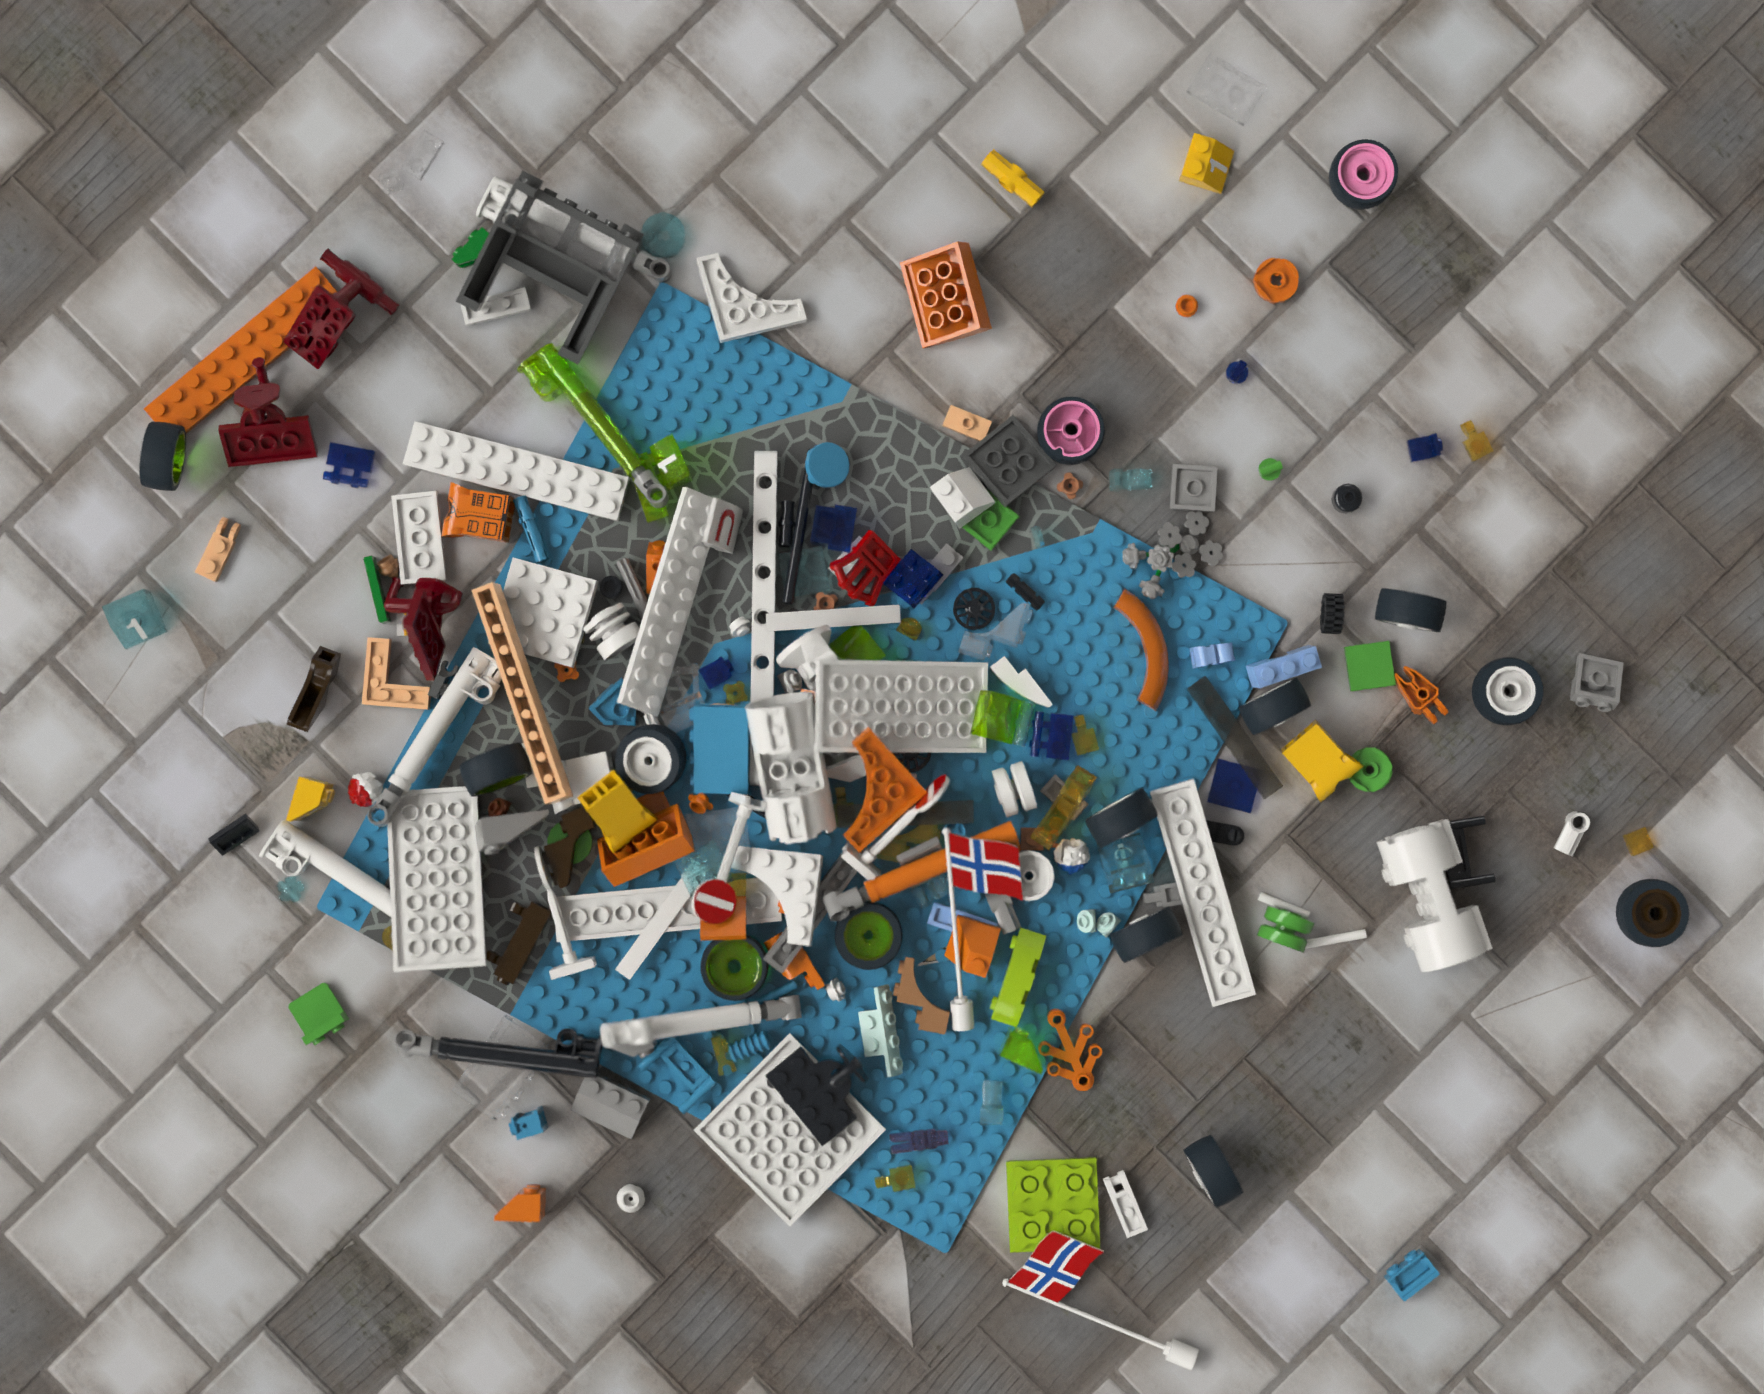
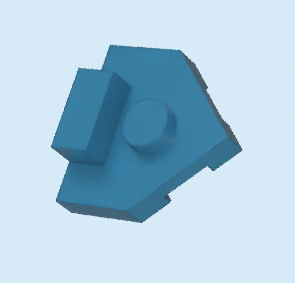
[588,677,636,726]

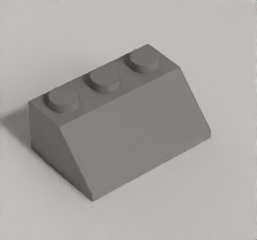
[570,1073,651,1139]

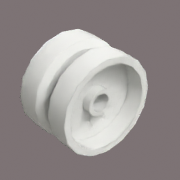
[992,761,1037,817]
[1019,850,1054,901]

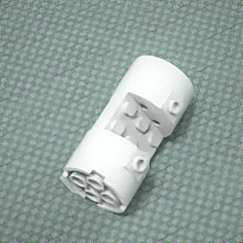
[745,692,837,844]
[1377,819,1492,972]

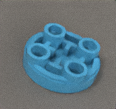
[805,442,850,488]

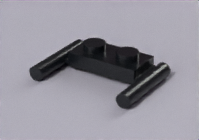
[1446,816,1496,890]

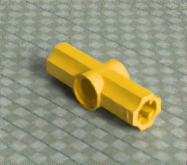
[981,149,1045,208]

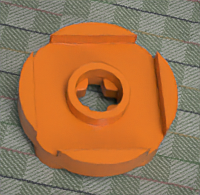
[1253,258,1299,304]

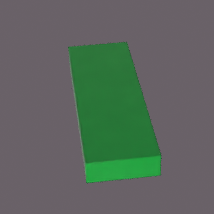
[363,555,391,624]

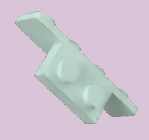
[858,984,903,1077]

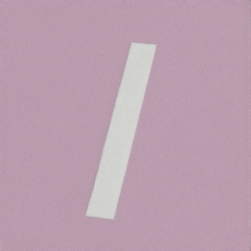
[766,605,901,632]
[615,859,709,980]

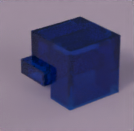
[810,504,857,553]

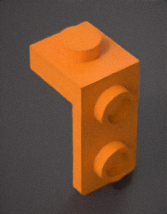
[646,540,665,594]

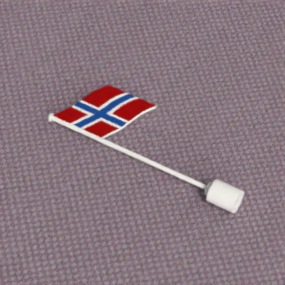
[942,828,1023,1031]
[1002,1230,1199,1370]

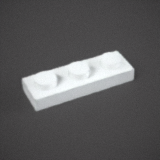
[460,287,531,326]

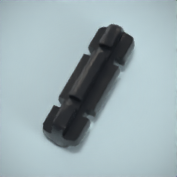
[1006,573,1045,610]

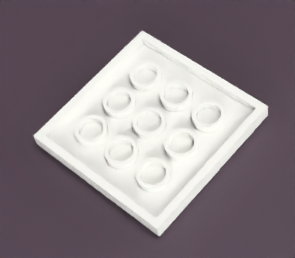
[488,557,599,668]

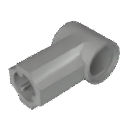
[985,893,1021,935]

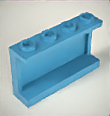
[689,700,750,795]

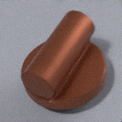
[488,798,512,817]

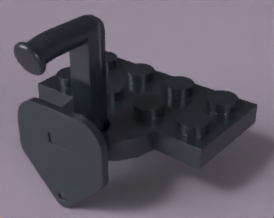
[765,1044,868,1146]

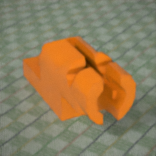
[764,932,825,990]

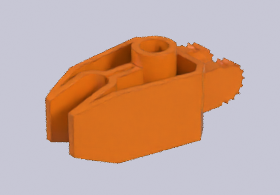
[1395,666,1449,724]

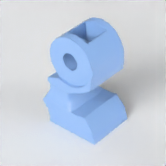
[1189,643,1235,669]

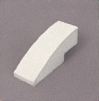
[990,656,1053,708]

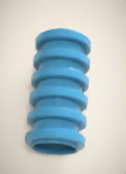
[727,1030,771,1063]

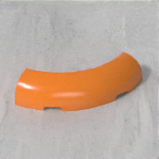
[1113,588,1169,711]

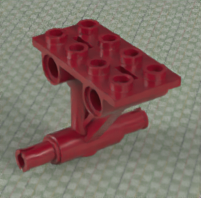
[283,248,400,369]

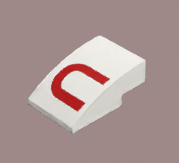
[702,497,743,554]

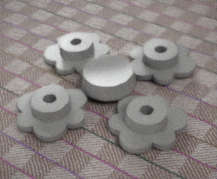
[1158,511,1223,578]

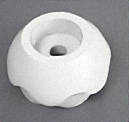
[617,1184,645,1213]

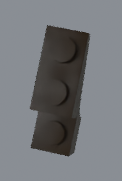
[286,646,341,732]
[542,806,596,889]

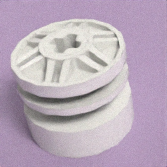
[583,602,639,661]

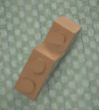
[893,956,950,1035]

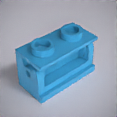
[509,1106,549,1140]
[1384,1249,1440,1302]

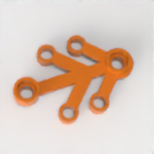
[1038,1008,1102,1091]

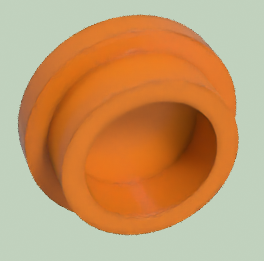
[1175,295,1198,317]

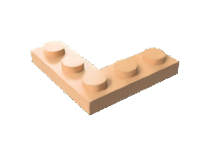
[362,637,431,710]

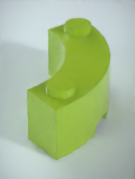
[989,927,1046,1027]

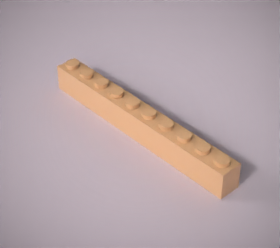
[472,582,574,804]

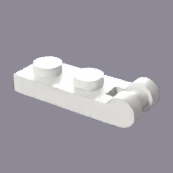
[1102,1170,1148,1238]

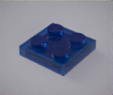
[883,549,943,609]

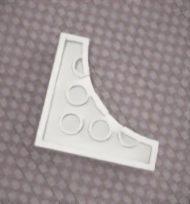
[696,253,807,343]
[731,846,823,946]

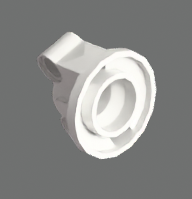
[776,625,838,691]

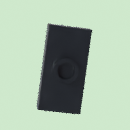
[208,814,260,856]

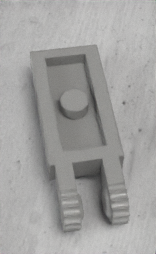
[907,543,964,604]

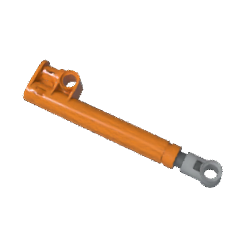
[823,821,1021,921]

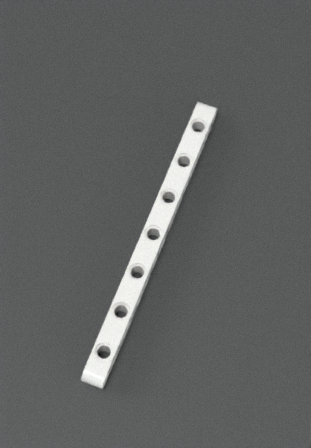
[750,451,778,786]

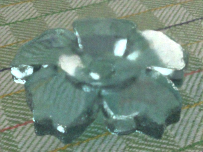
[276,876,304,903]

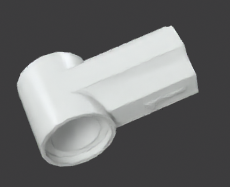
[1554,811,1590,857]

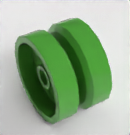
[1257,906,1315,953]

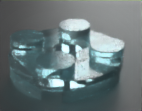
[641,212,685,258]

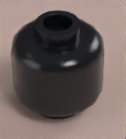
[1331,483,1363,514]

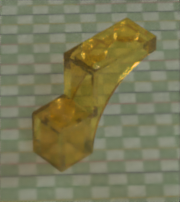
[1030,765,1097,850]
[877,801,946,863]

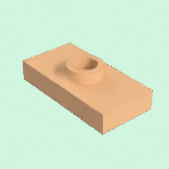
[942,405,992,441]

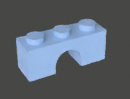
[1246,645,1322,688]

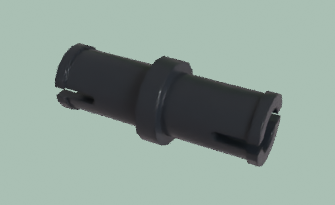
[778,500,795,547]

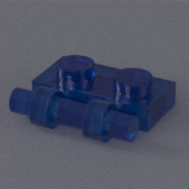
[323,442,375,489]
[1029,711,1074,760]

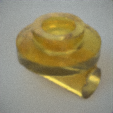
[896,618,922,641]

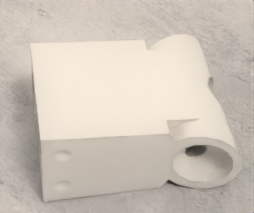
[553,752,614,815]

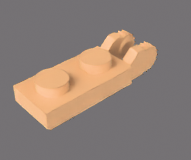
[195,517,241,582]

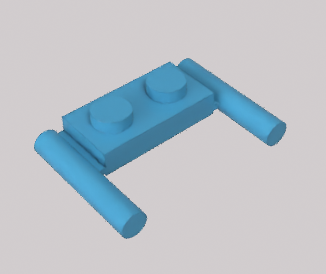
[638,1037,717,1114]

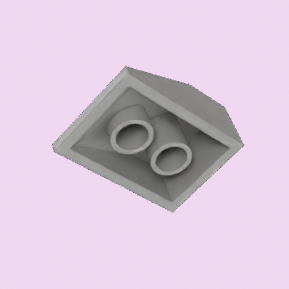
[475,810,549,855]

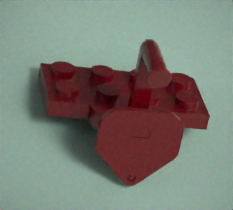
[218,357,318,467]
[384,577,463,681]

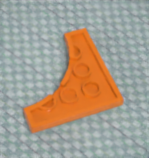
[843,727,927,853]

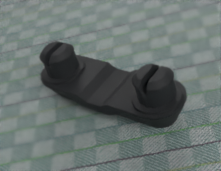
[1206,820,1244,846]

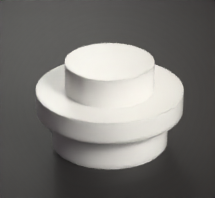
[729,617,751,637]

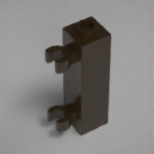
[486,901,552,986]

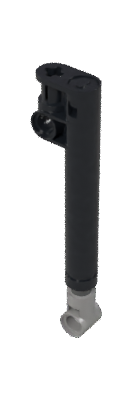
[395,1028,603,1078]

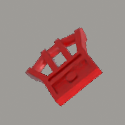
[829,530,901,607]

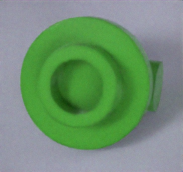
[1258,458,1283,481]

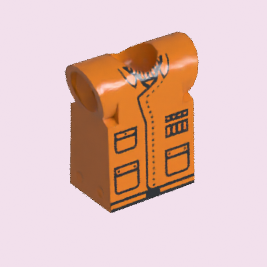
[441,482,515,543]

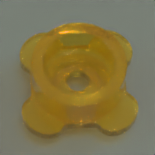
[723,681,748,705]

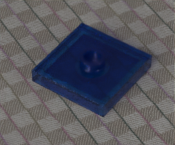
[1207,759,1262,814]

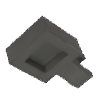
[427,660,459,699]

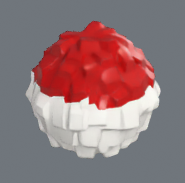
[348,772,383,807]

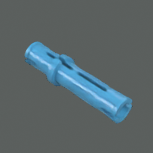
[513,495,550,563]

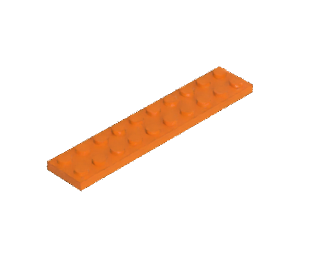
[144,266,337,438]

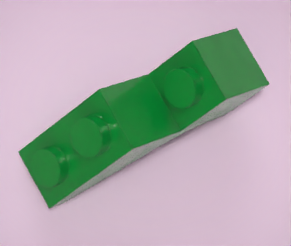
[451,227,489,268]

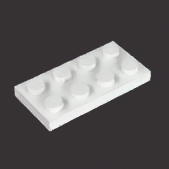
[391,491,447,585]

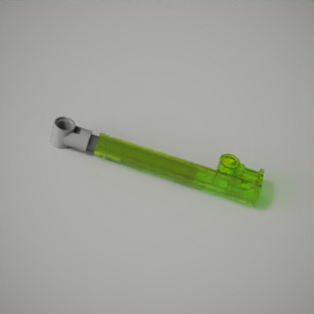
[517,343,669,508]

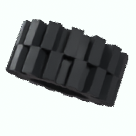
[1320,593,1345,634]

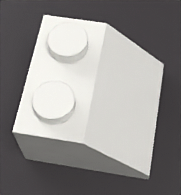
[930,467,996,529]

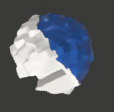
[1053,838,1090,875]

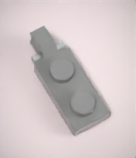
[1143,882,1182,907]

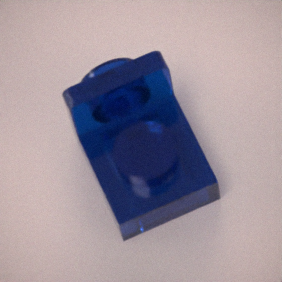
[1406,433,1443,463]
[699,656,735,690]

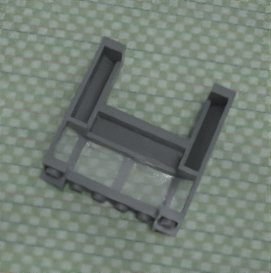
[456,171,644,365]

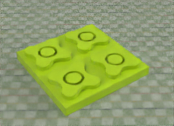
[1006,1157,1100,1253]

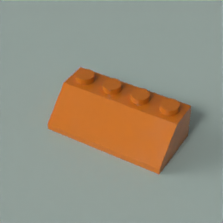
[597,804,695,887]

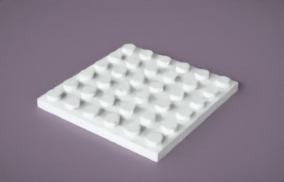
[694,1033,886,1226]

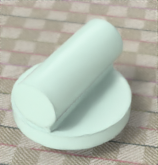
[1077,909,1096,933]
[1096,912,1121,938]

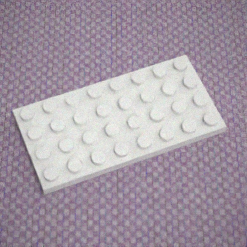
[814,660,988,753]
[387,786,486,973]

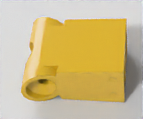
[1282,719,1364,803]
[577,770,658,854]

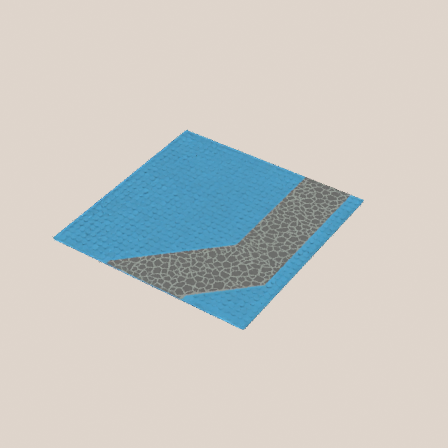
[317,282,1288,1253]

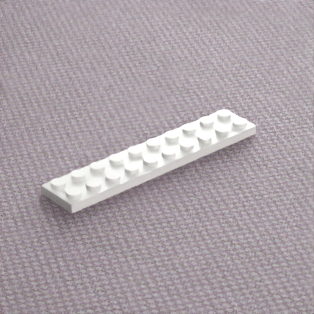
[403,421,630,521]
[617,487,713,716]
[1150,779,1256,1007]
[555,878,782,942]

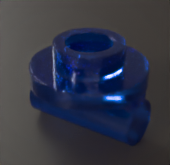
[1226,360,1248,384]

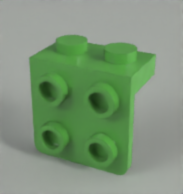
[288,983,349,1046]

